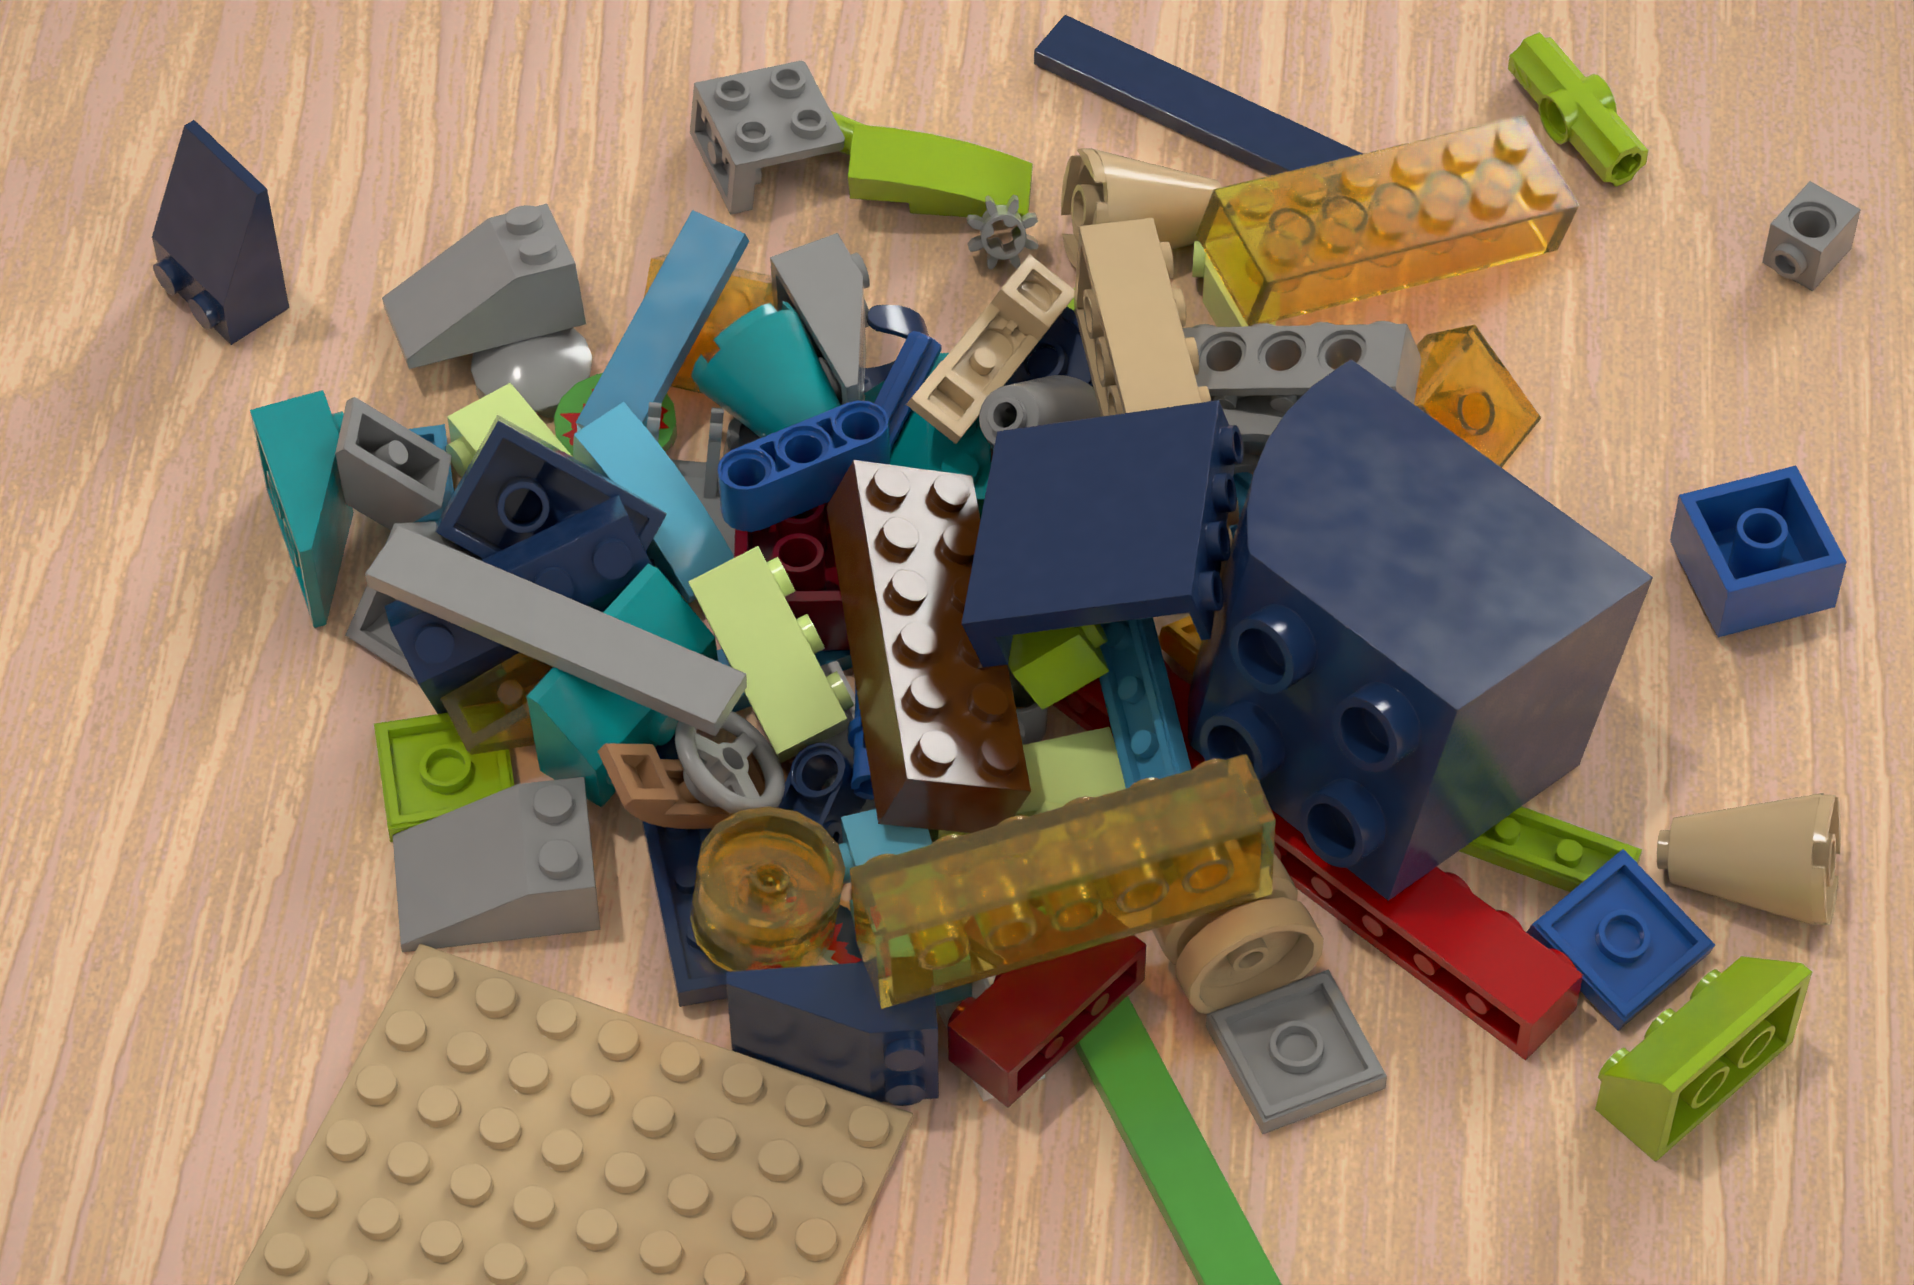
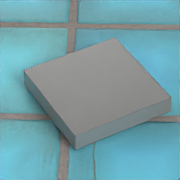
[1206,969,1387,1134]

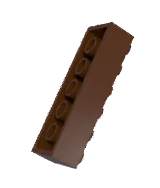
[827,460,1031,836]

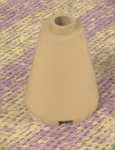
[1061,148,1232,268]
[1657,793,1841,926]

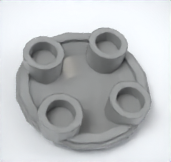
[471,328,592,418]

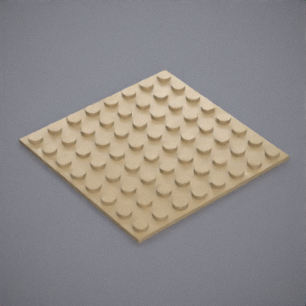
[234,944,913,1285]

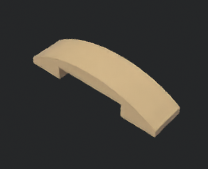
[906,254,1075,444]

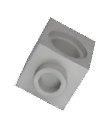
[1762,181,1861,291]

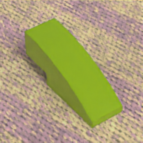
[848,124,1033,217]

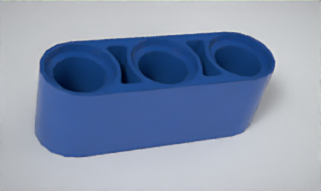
[717,400,891,532]

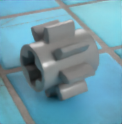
[967,194,1039,270]

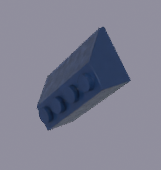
[385,495,652,714]

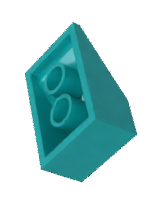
[250,390,354,628]

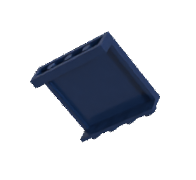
[962,400,1244,667]

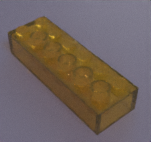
[1196,115,1580,326]
[850,754,1275,1009]

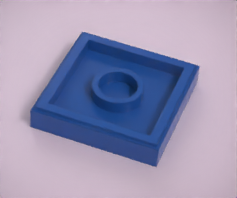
[1526,849,1715,1031]

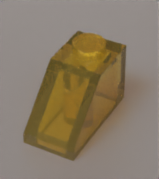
[441,653,553,755]

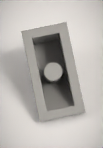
[335,397,452,530]

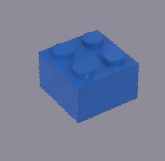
[1670,465,1847,637]

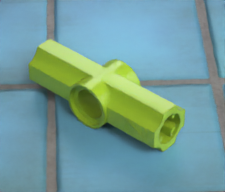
[1508,32,1648,187]

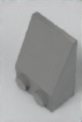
[382,204,586,369]
[770,233,870,405]
[393,777,600,952]

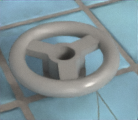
[675,711,785,818]

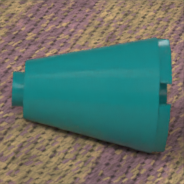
[691,301,841,438]

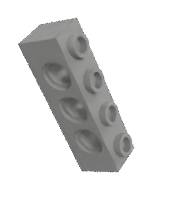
[1182,321,1422,417]

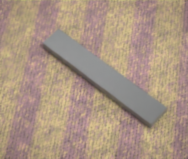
[365,526,747,737]

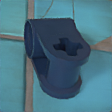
[759,743,867,878]

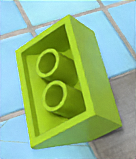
[1595,956,1812,1162]

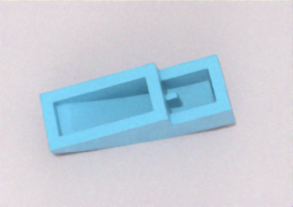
[573,402,734,603]

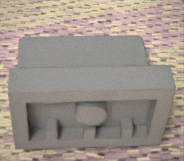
[690,61,845,215]

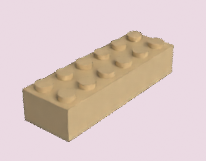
[1074,218,1239,578]

